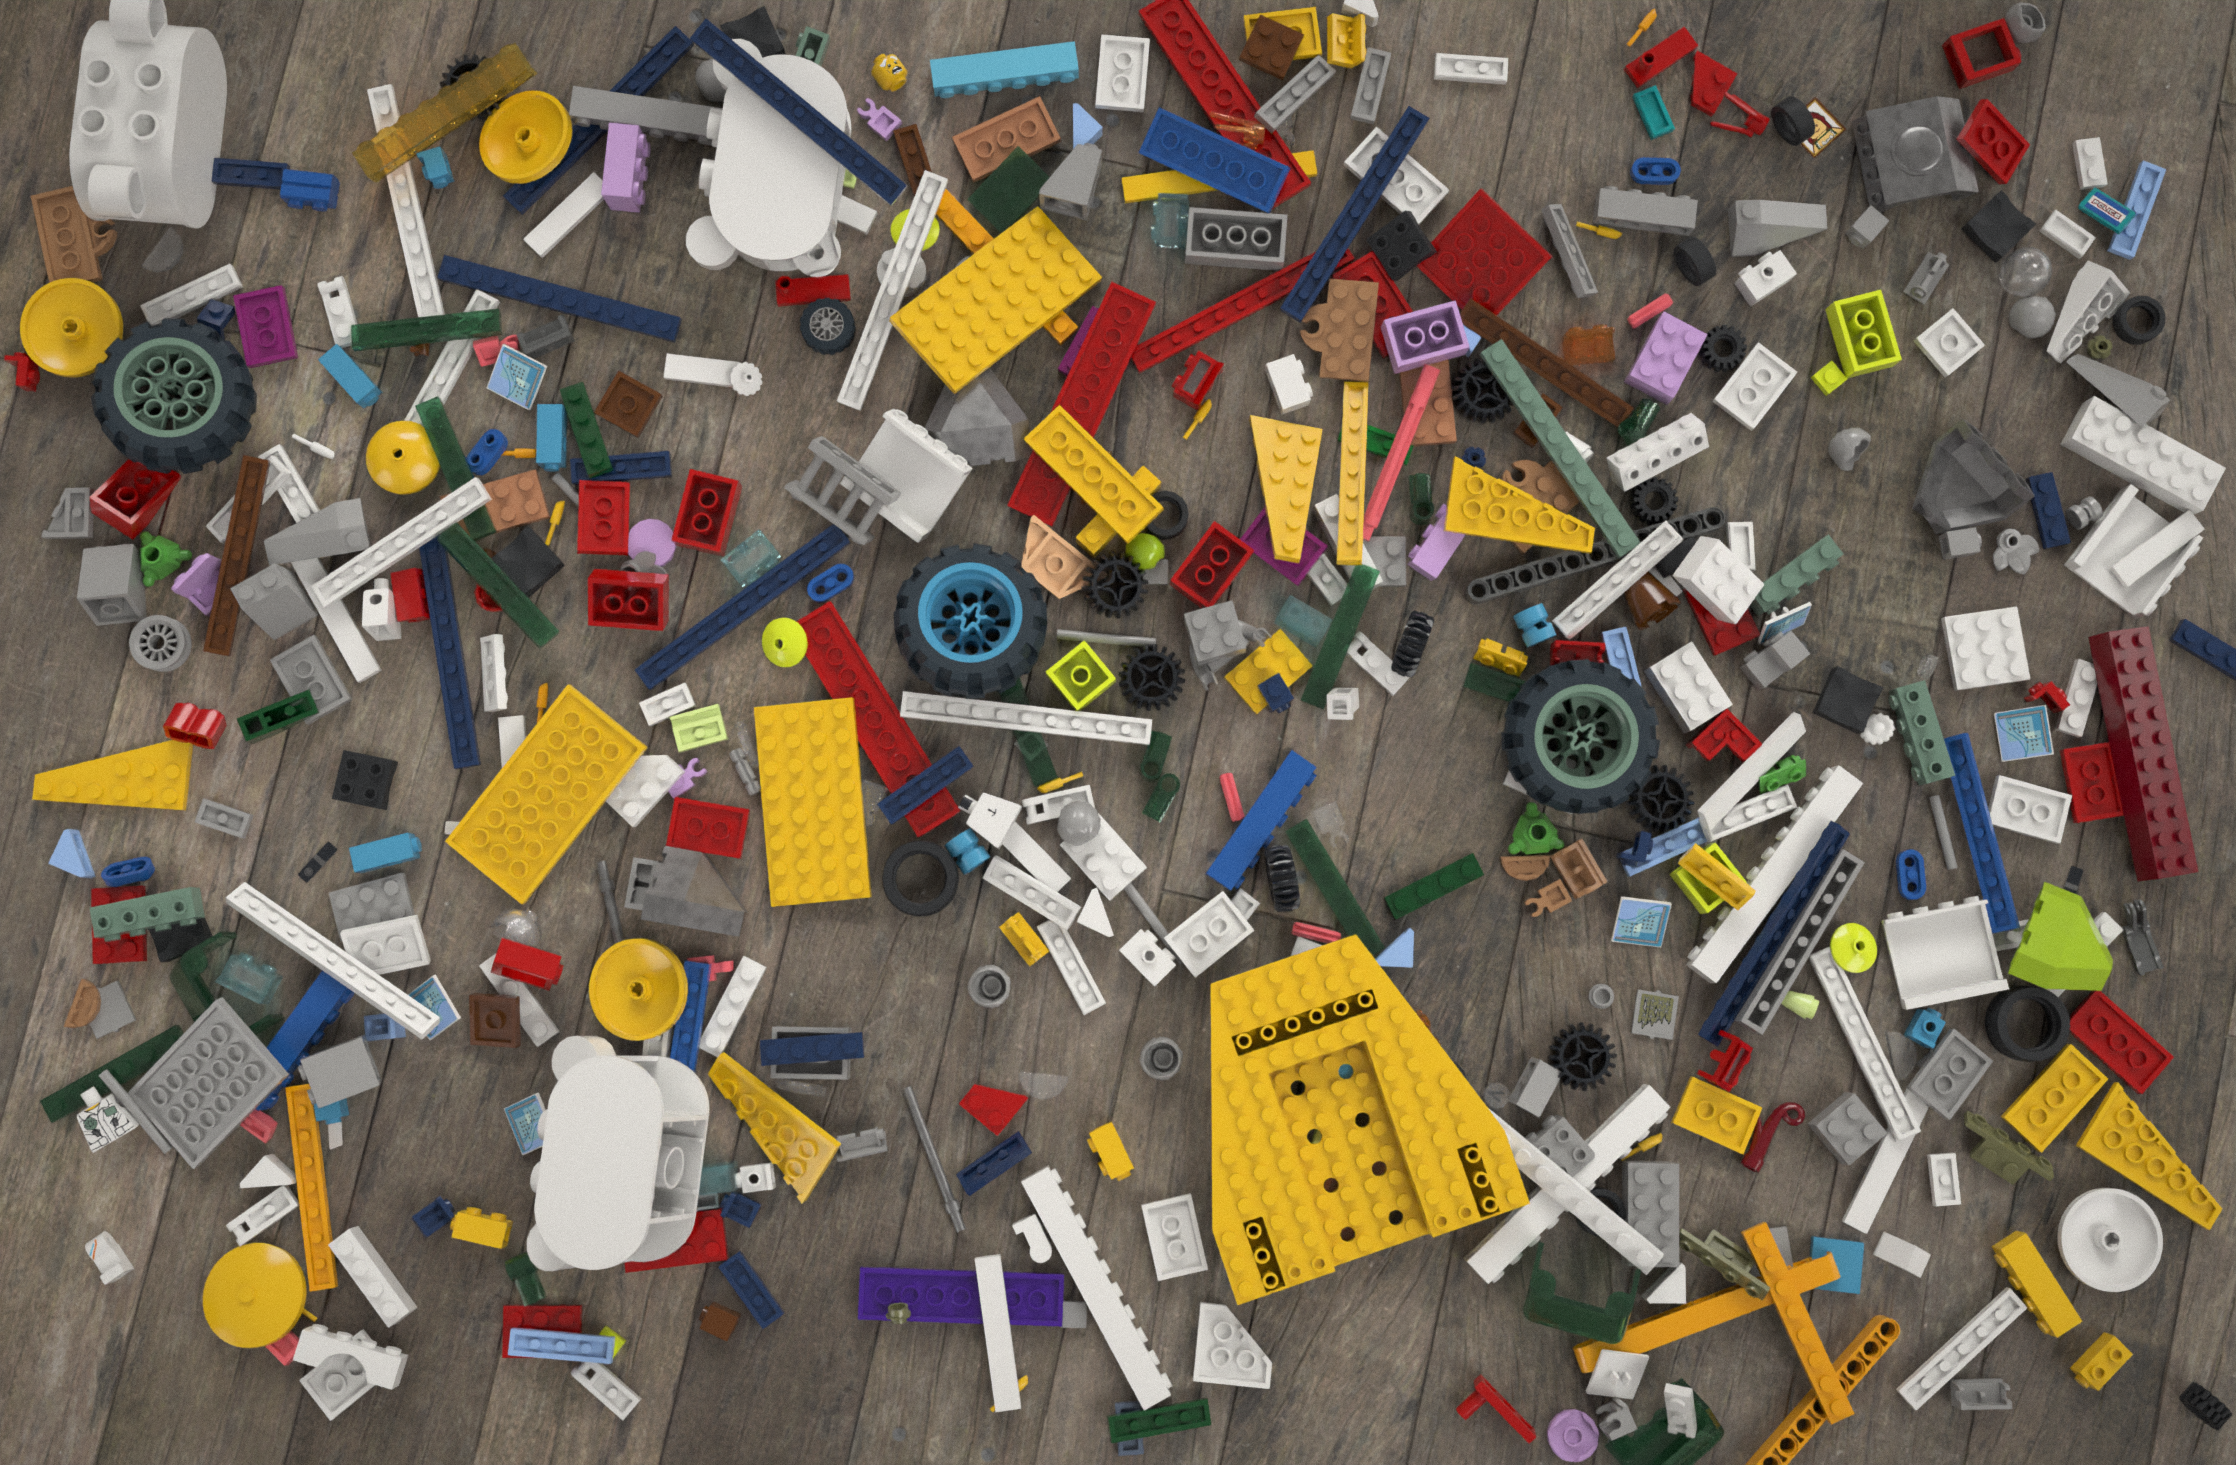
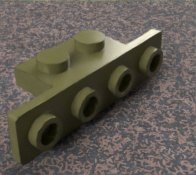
[1964,1110,2054,1185]
[1679,1228,1770,1300]

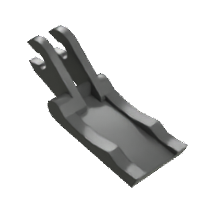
[2122,899,2164,976]

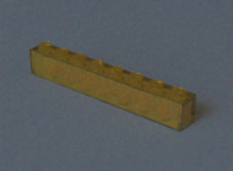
[352,43,538,183]

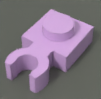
[857,98,902,142]
[668,758,707,799]

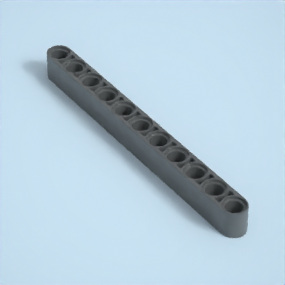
[1464,507,1725,605]

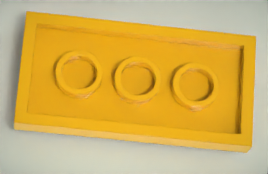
[2001,1044,2108,1153]

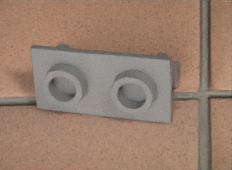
[1903,252,1949,305]
[836,1127,888,1162]

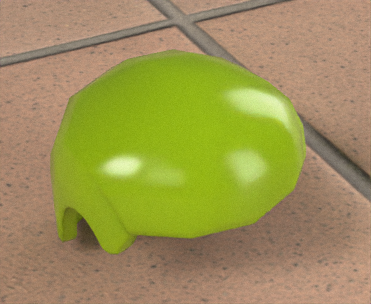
[1125,533,1165,571]

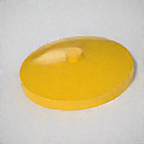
[479,91,572,184]
[20,278,123,378]
[589,938,688,1041]
[203,1243,307,1348]

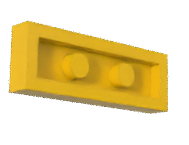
[1678,843,1756,910]

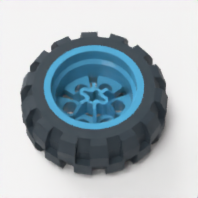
[893,543,1047,699]

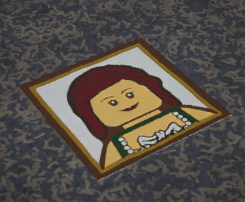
[1800,97,1846,158]

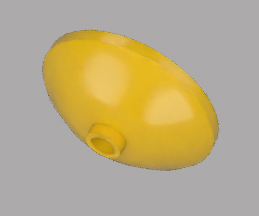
[366,421,441,495]

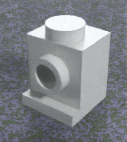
[1327,688,1359,720]
[736,1162,776,1193]

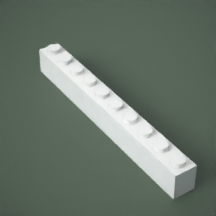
[1686,765,1863,983]
[1463,1084,1671,1284]
[1021,1165,1172,1410]

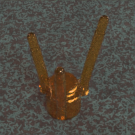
[1210,112,1265,149]

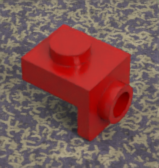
[4,352,40,392]
[2024,681,2070,713]

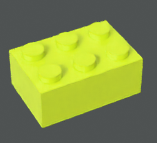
[1825,290,1902,378]

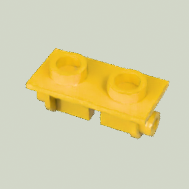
[1473,638,1528,676]
[999,912,1049,967]

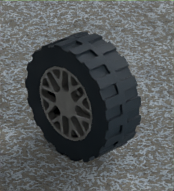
[800,298,856,355]

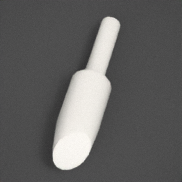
[292,434,334,459]

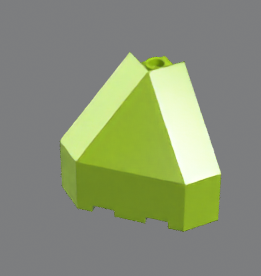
[2008,882,2113,991]

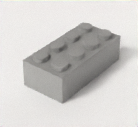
[1185,207,1287,271]
[1621,1160,1679,1268]

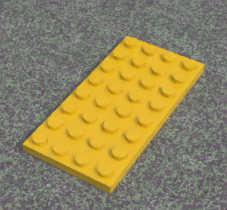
[889,206,1102,394]
[445,684,648,904]
[754,697,872,907]

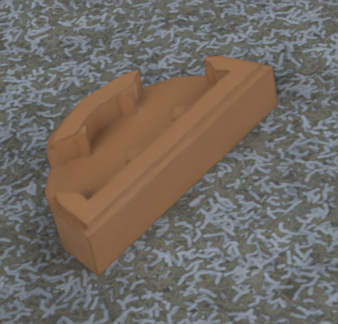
[1499,855,1550,881]
[64,979,101,1028]

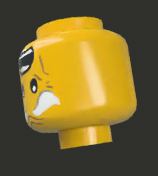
[871,54,907,92]

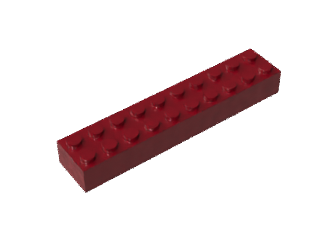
[2088,626,2199,882]

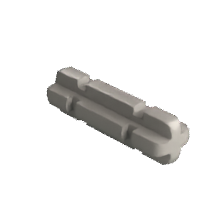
[729,748,761,795]

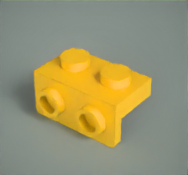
[1327,13,1366,69]

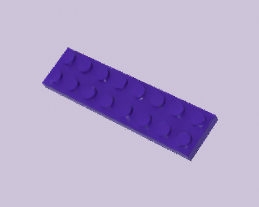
[858,1266,1064,1327]

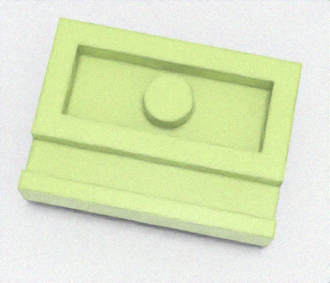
[670,704,728,752]

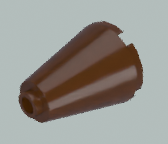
[1623,571,1681,630]

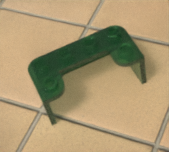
[1605,1378,1724,1465]

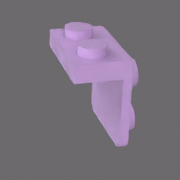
[171,553,222,617]

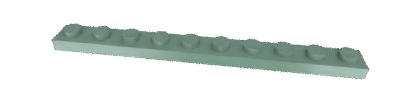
[1480,339,1641,558]

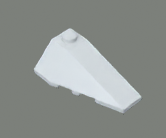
[2047,261,2130,364]

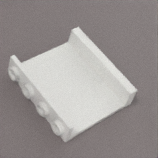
[840,409,973,543]
[2064,484,2203,619]

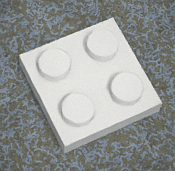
[1913,309,1985,378]

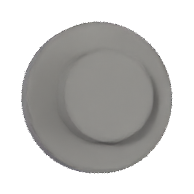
[1588,984,1614,1009]

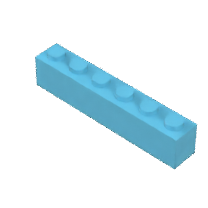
[930,41,1079,98]

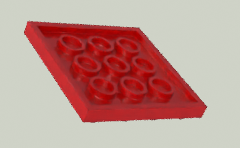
[1417,188,1553,315]

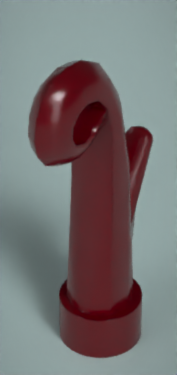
[1740,1102,1805,1173]

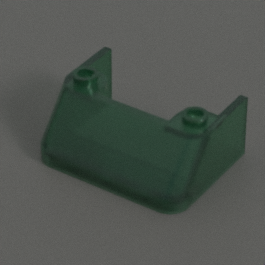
[170,931,284,1035]
[1523,1242,1641,1344]

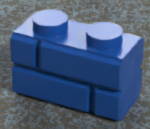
[280,169,340,212]

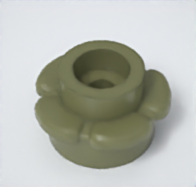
[2087,335,2112,359]
[886,1303,911,1324]

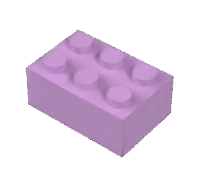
[601,123,651,213]
[1381,300,1470,374]
[1624,312,1708,405]

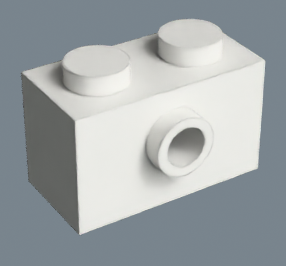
[1734,250,1797,307]
[1119,929,1176,986]

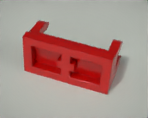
[390,568,430,623]
[1550,640,1605,666]

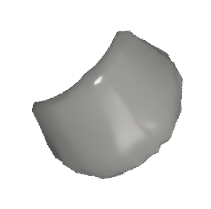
[2005,2,2046,43]
[695,59,726,103]
[2009,296,2056,338]
[1828,427,1871,471]
[1057,801,1101,846]
[968,965,1011,1009]
[1139,1037,1183,1081]

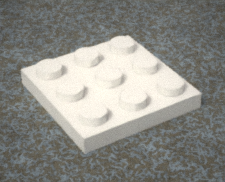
[1941,607,2030,691]

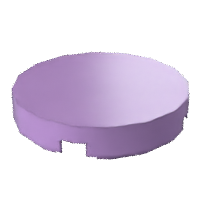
[628,519,677,567]
[1547,1409,1599,1462]

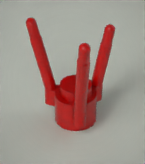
[1710,92,1770,138]

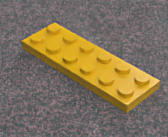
[1024,405,1164,544]

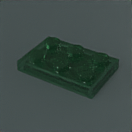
[967,146,1050,233]

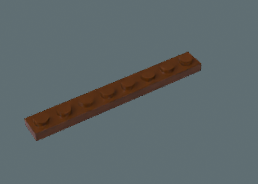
[1460,298,1634,428]
[203,455,271,656]

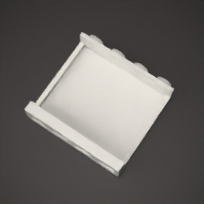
[1881,896,2009,1010]

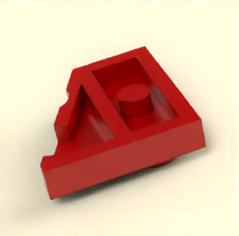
[1691,50,1738,117]
[959,1084,1028,1136]

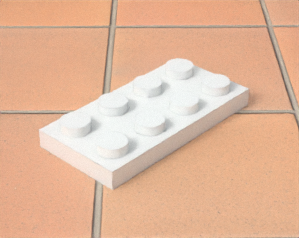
[1344,127,1449,225]

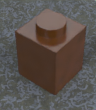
[699,1301,742,1341]

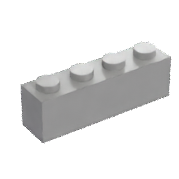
[1593,186,1698,236]

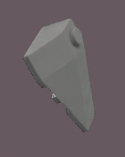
[1728,200,1827,257]
[2066,354,2170,427]
[264,498,371,565]

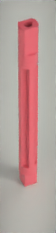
[1363,364,1440,542]

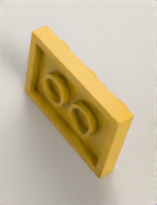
[1243,7,1322,60]
[1224,629,1313,715]
[1671,1076,1762,1154]

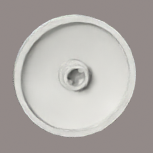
[2057,1188,2163,1292]

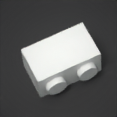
[1265,354,1313,415]

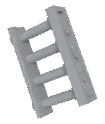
[784,436,901,545]

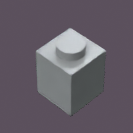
[1845,205,1889,249]
[1938,527,1982,560]

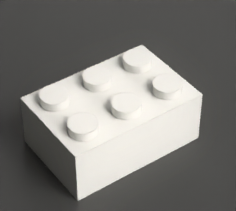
[1672,536,1764,624]
[1644,641,1733,733]

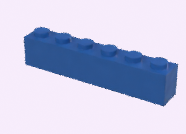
[1205,750,1317,891]
[256,970,355,1111]

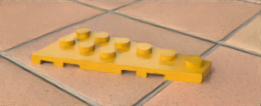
[1249,415,1323,563]
[1443,456,1595,554]
[32,740,193,811]
[708,1052,841,1204]
[2076,1082,2222,1230]

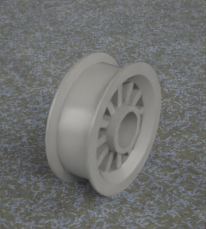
[129,615,192,672]

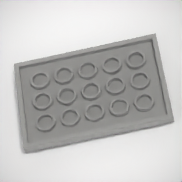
[128,997,289,1169]

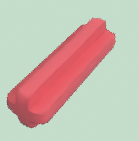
[1627,293,1673,329]
[1219,773,1244,822]
[1292,922,1341,944]

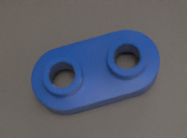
[1630,157,1681,185]
[466,429,508,475]
[807,564,854,603]
[1896,849,1926,900]
[101,857,155,887]

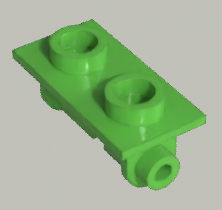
[1757,755,1806,795]

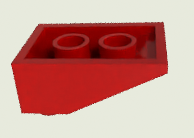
[89,459,181,540]

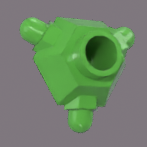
[139,531,192,587]
[1508,802,1564,854]

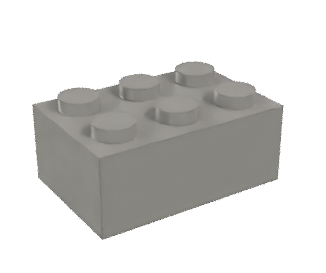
[770,1026,852,1080]

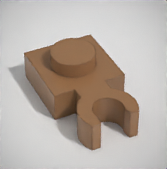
[1524,879,1572,917]

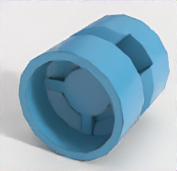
[1513,603,1557,648]
[944,828,990,875]

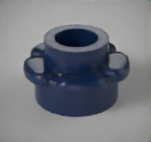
[1462,447,1486,468]

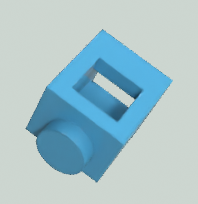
[416,146,454,189]
[1903,1008,1946,1049]

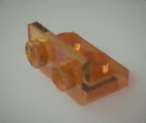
[1562,324,1615,366]

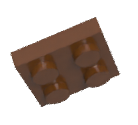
[1239,15,1304,80]
[594,371,663,438]
[469,993,521,1048]

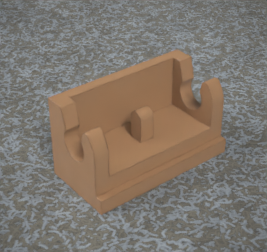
[1550,839,1607,900]

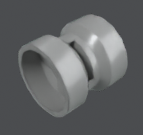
[2066,496,2103,530]

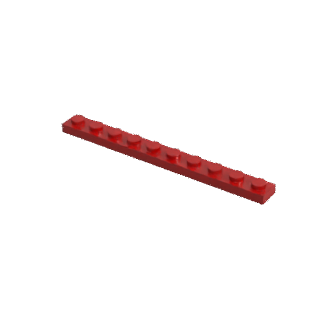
[1131,248,1354,374]

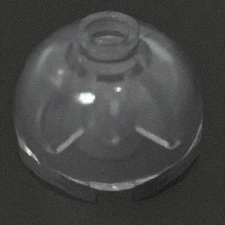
[1999,247,2053,298]
[489,909,542,948]

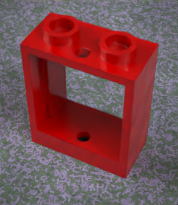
[1942,18,2022,89]
[490,938,564,991]

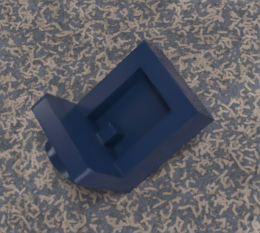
[197,299,235,339]
[1257,673,1294,714]
[1616,831,1653,867]
[719,1191,762,1228]
[411,1196,455,1238]

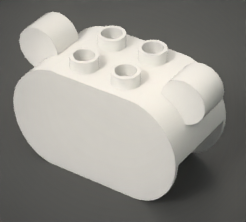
[69,0,227,228]
[686,39,852,272]
[527,1036,709,1271]

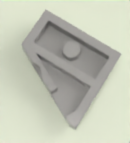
[42,487,94,539]
[1363,536,1406,587]

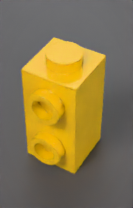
[1087,1121,1134,1181]
[450,1207,513,1249]
[2070,1332,2133,1391]

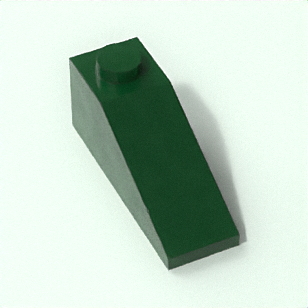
[236,689,320,744]

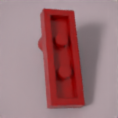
[1624,26,1698,88]
[775,274,851,307]
[1456,1374,1536,1444]

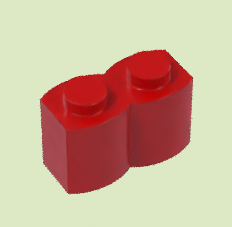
[163,703,227,749]

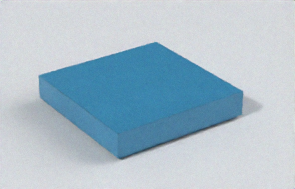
[1810,1236,1864,1294]

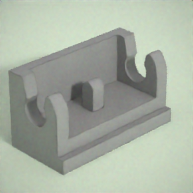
[1508,1056,1561,1117]
[1950,1378,2012,1410]
[1596,1397,1637,1441]

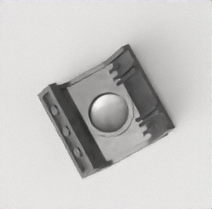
[1852,96,1979,213]

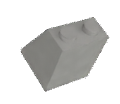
[1039,143,1102,221]
[77,544,147,626]
[230,563,318,640]
[298,1035,382,1108]

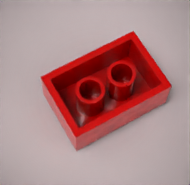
[671,469,742,557]
[1169,521,1254,609]
[588,569,669,631]

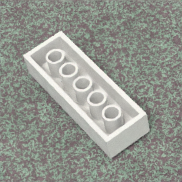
[2060,396,2226,514]

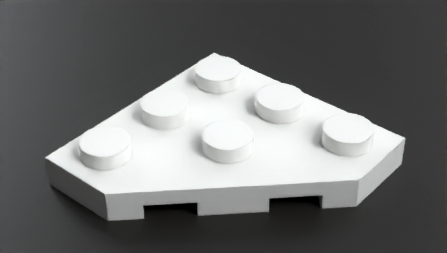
[606,755,685,827]
[1193,1302,1272,1389]

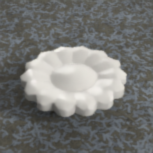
[729,362,762,396]
[1860,713,1895,745]

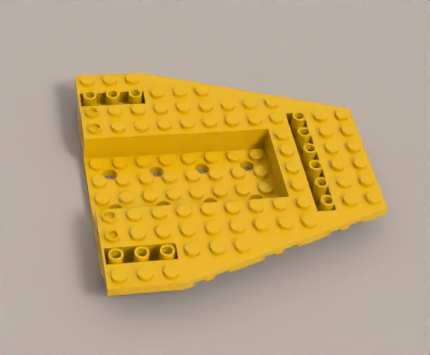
[1210,934,1530,1305]

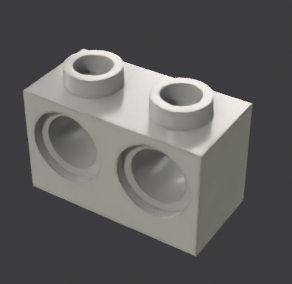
[624,857,662,910]

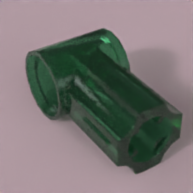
[1618,398,1660,446]
[1408,473,1435,525]
[1140,731,1172,782]
[1142,773,1180,823]
[505,1251,547,1306]

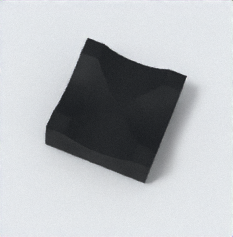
[720,6,786,58]
[1961,190,2036,263]
[1366,210,1437,281]
[491,526,565,598]
[1812,666,1884,734]
[332,750,398,810]
[148,918,215,962]

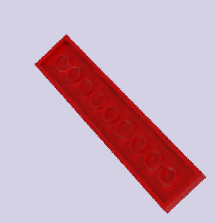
[1138,0,1311,209]
[1007,281,1156,527]
[796,601,961,838]

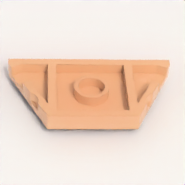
[1021,515,1108,599]

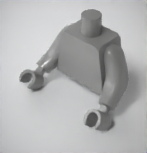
[1189,620,1272,690]

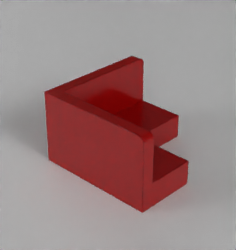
[1686,708,1762,762]

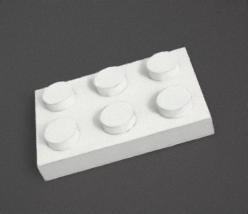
[1095,35,1150,112]
[1712,342,1797,431]
[1988,775,2072,844]
[1060,813,1147,901]
[1164,891,1254,978]
[340,915,431,975]
[1141,1193,1208,1281]
[299,1329,375,1421]

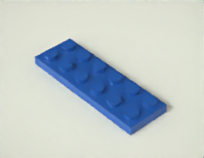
[1139,107,1291,213]

